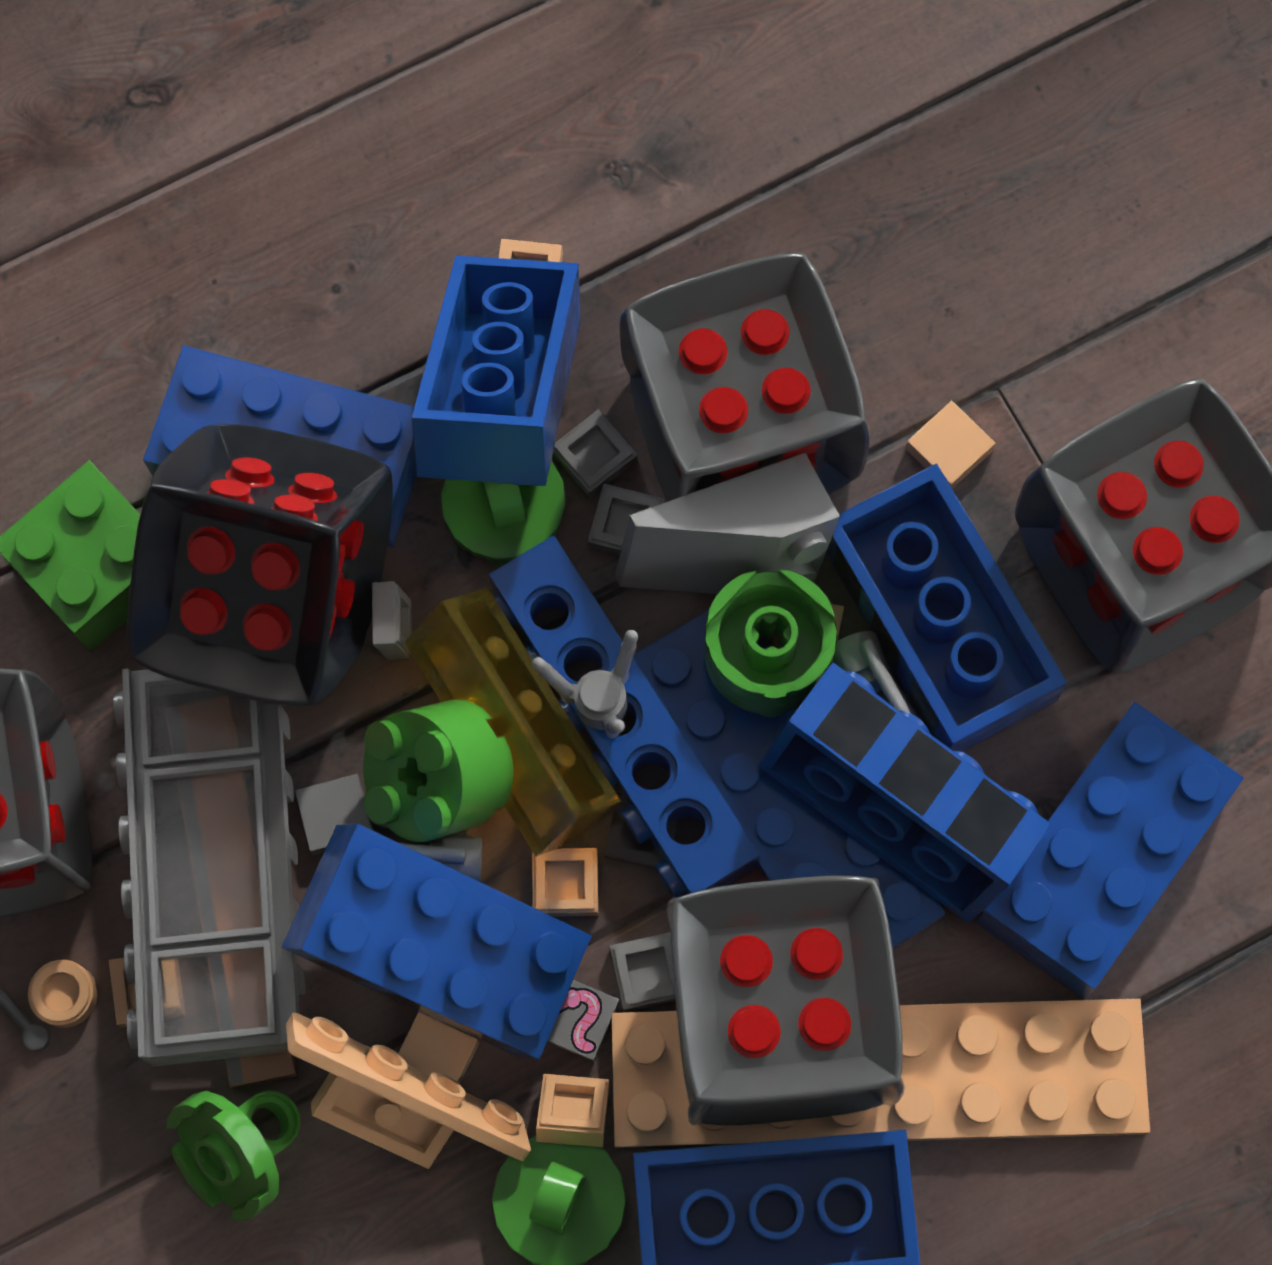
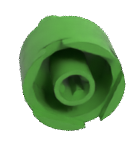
[704,569,837,717]
[363,699,514,842]

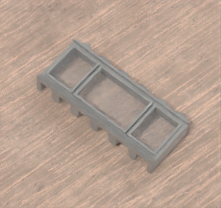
[113,669,306,1067]

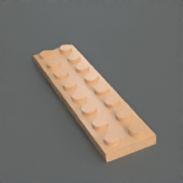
[612,999,1150,1149]

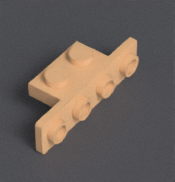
[286,1012,531,1169]

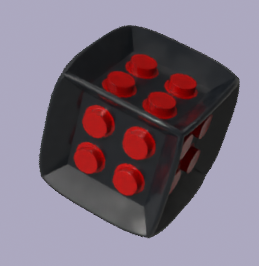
[127,424,393,706]

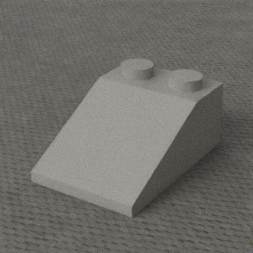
[615,453,840,594]

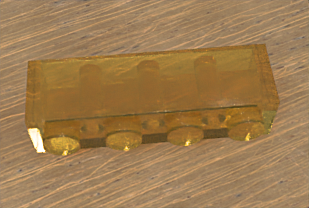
[404,588,621,857]

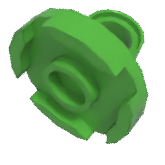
[441,460,567,566]
[167,1091,301,1222]
[492,1136,626,1265]

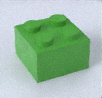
[0,460,140,653]

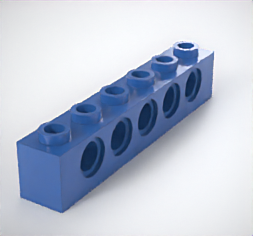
[486,535,760,898]

